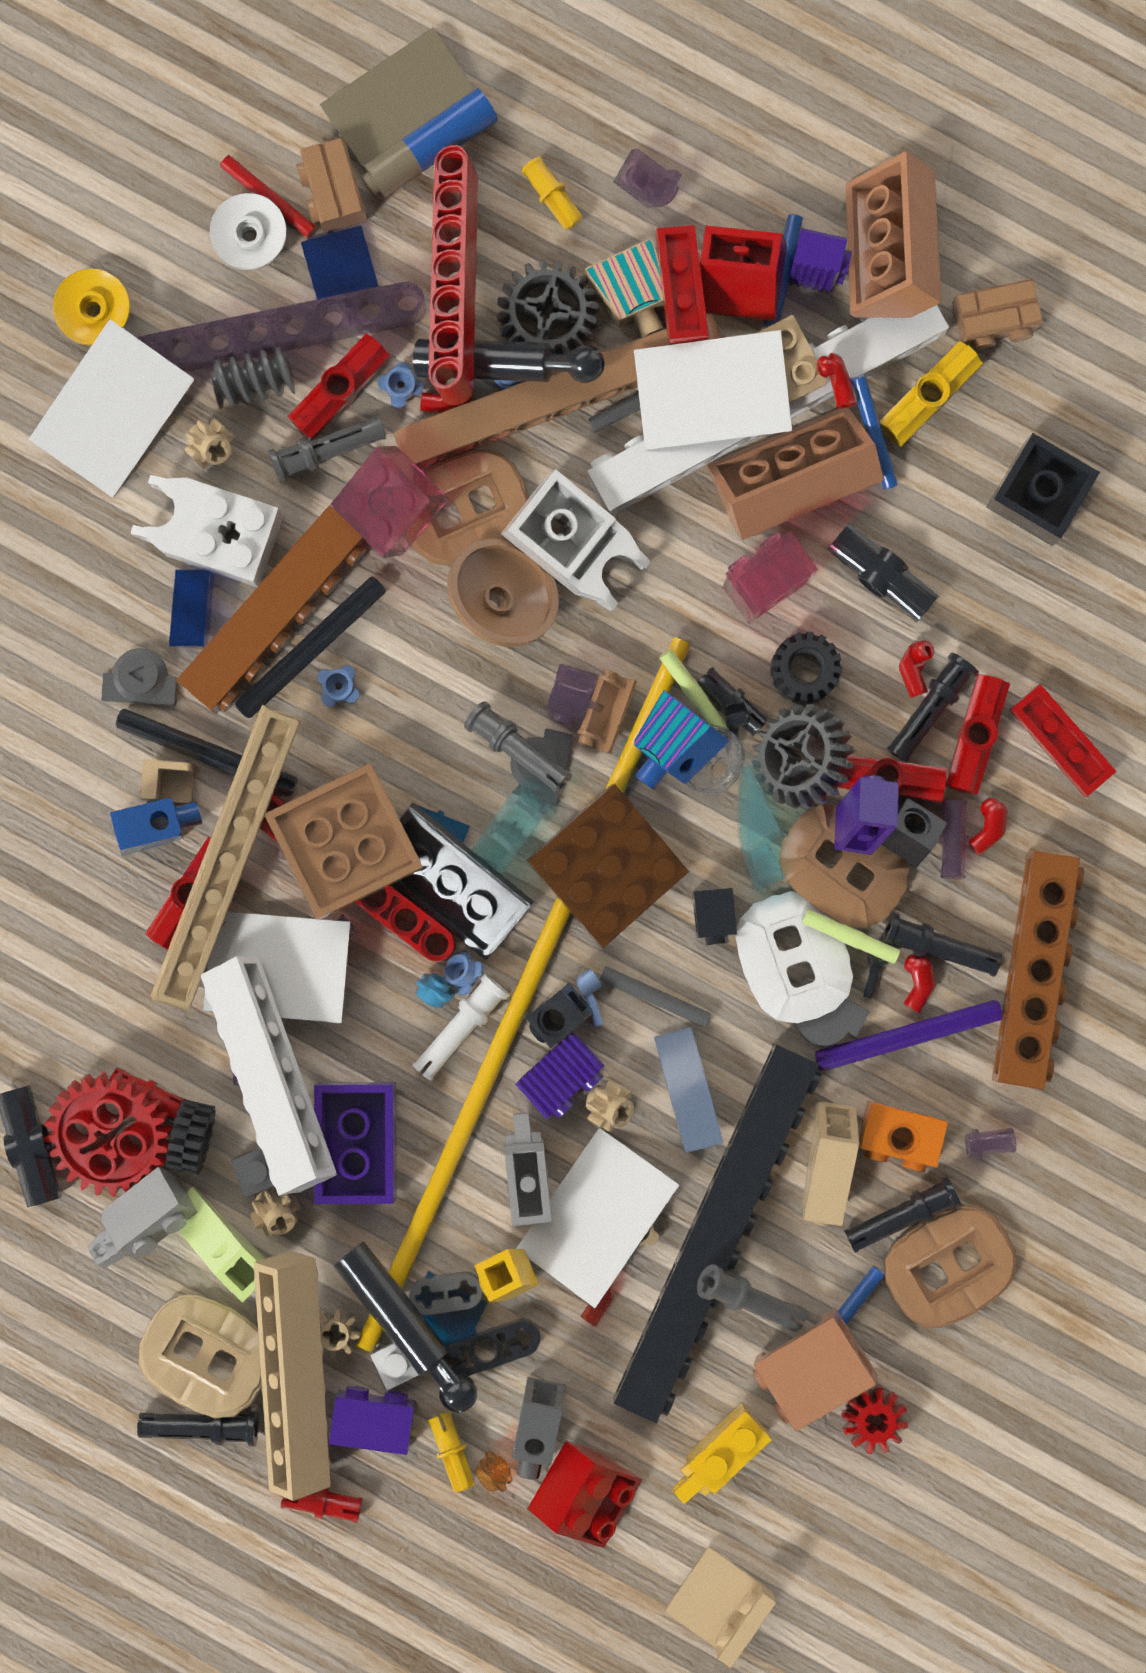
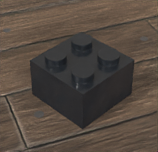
[986,433,1100,546]

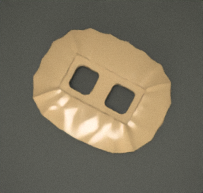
[139,1294,262,1418]

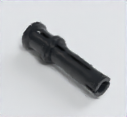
[887,652,979,763]
[882,912,1002,977]
[844,1175,963,1253]
[137,1411,259,1447]

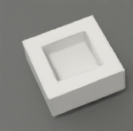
[370,1342,418,1390]

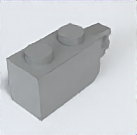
[504,1112,552,1226]
[88,1167,197,1268]

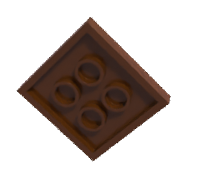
[526,784,690,948]

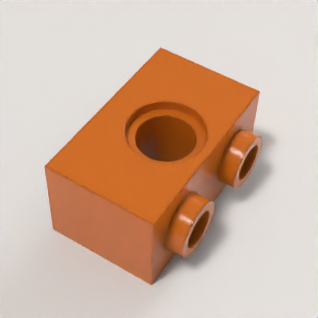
[859,1100,948,1172]

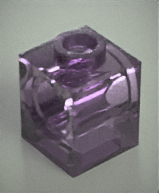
[546,664,597,726]

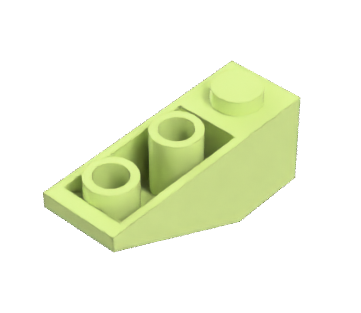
[179,1186,266,1303]

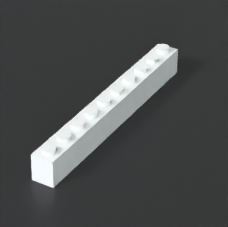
[587,305,949,516]

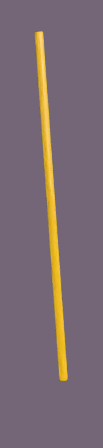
[356,637,691,1352]

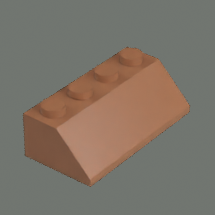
[846,151,942,318]
[707,408,884,540]

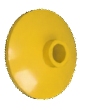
[53,269,130,346]

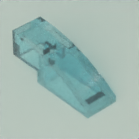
[736,766,785,892]
[472,784,551,875]

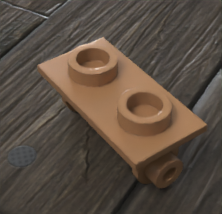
[577,669,637,754]

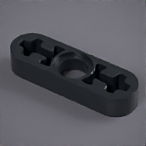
[445,1318,540,1376]

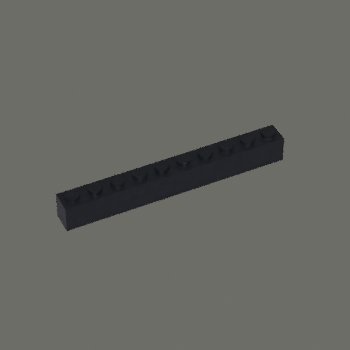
[613,1043,821,1424]

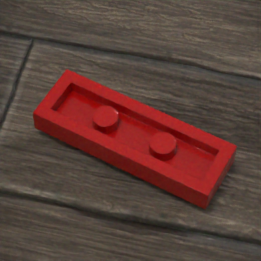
[655,225,709,344]
[1009,684,1117,798]

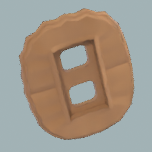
[399,449,529,567]
[779,804,910,928]
[884,1205,1017,1328]

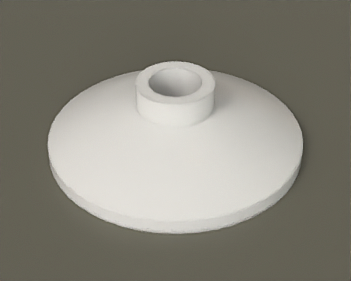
[209,193,287,270]

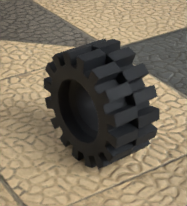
[770,632,842,704]
[166,1099,216,1175]

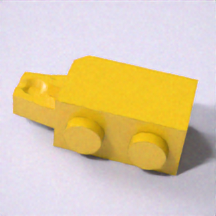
[672,1403,772,1504]

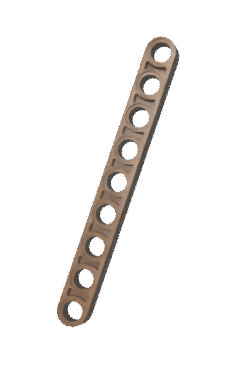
[394,314,722,471]

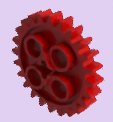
[44,1071,172,1197]

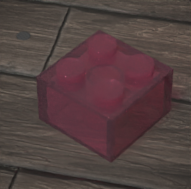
[330,446,449,558]
[722,531,818,624]

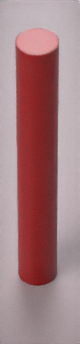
[220,155,317,239]

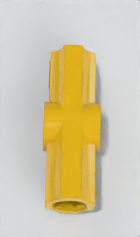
[879,341,983,447]

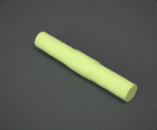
[659,649,729,735]
[801,909,900,964]

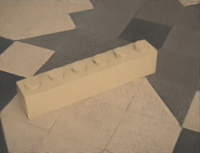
[253,1251,331,1501]

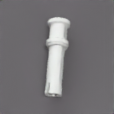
[412,973,510,1081]

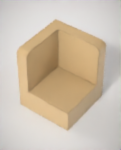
[140,759,196,804]

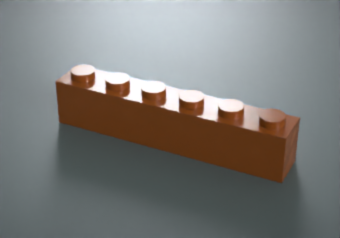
[176,505,367,714]

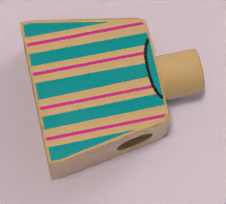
[585,238,664,337]

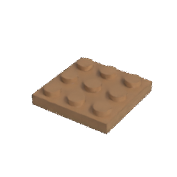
[264,763,423,921]

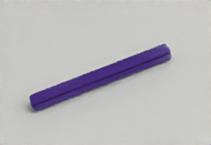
[815,1000,1003,1071]

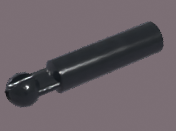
[413,339,605,383]
[333,1241,477,1413]

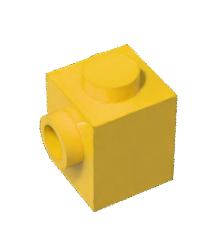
[474,1249,539,1302]

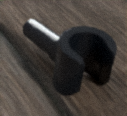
[725,701,749,749]
[863,953,889,999]

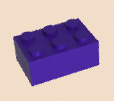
[314,1082,397,1204]

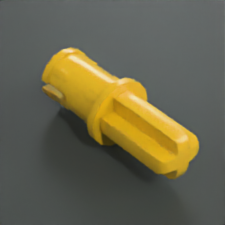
[521,156,582,230]
[427,1411,475,1492]

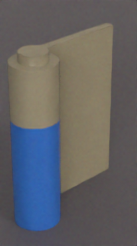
[320,28,498,198]

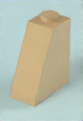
[803,1101,859,1226]

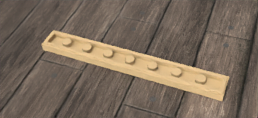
[150,705,301,1011]

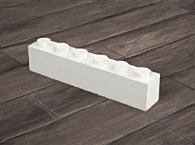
[201,956,337,1196]

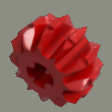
[841,1385,908,1454]

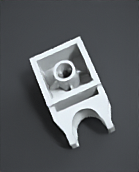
[501,469,651,611]
[131,475,284,587]

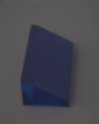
[169,569,214,649]

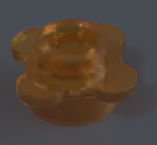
[475,1451,513,1492]

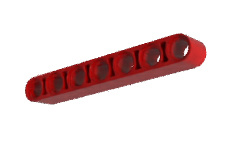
[428,145,478,405]
[260,793,456,962]

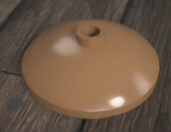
[447,538,559,647]

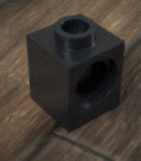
[881,798,947,868]
[692,888,737,945]
[526,982,594,1048]

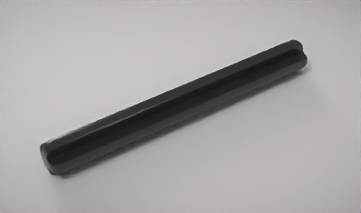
[235,576,386,718]
[115,709,298,796]

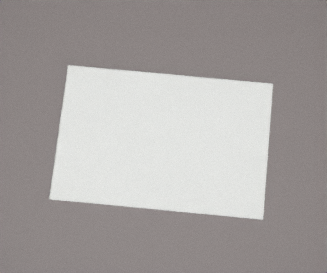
[28,319,194,498]
[634,330,792,450]
[203,912,350,1023]
[516,1127,679,1308]

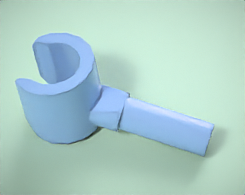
[576,969,603,1026]

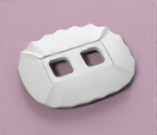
[735,891,853,1023]

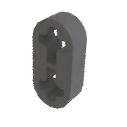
[409,1271,483,1315]

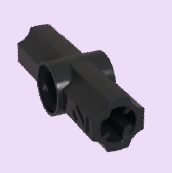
[827,523,939,623]
[0,1085,62,1208]

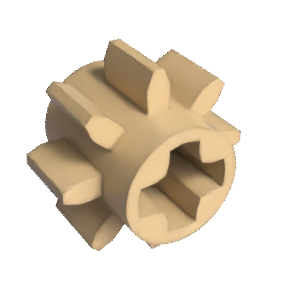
[184,418,234,469]
[586,1080,634,1132]
[250,1187,301,1236]
[320,1307,361,1359]

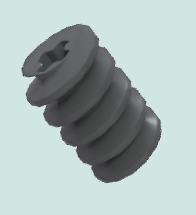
[211,346,296,409]

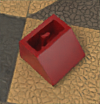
[700,225,787,321]
[527,1440,642,1548]

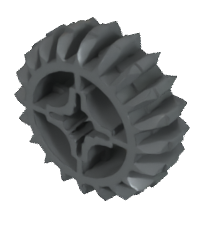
[496,259,600,354]
[751,704,855,809]

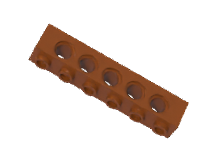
[992,850,1084,1090]

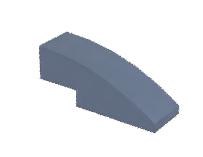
[654,1027,724,1153]

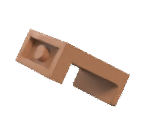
[753,1308,878,1432]

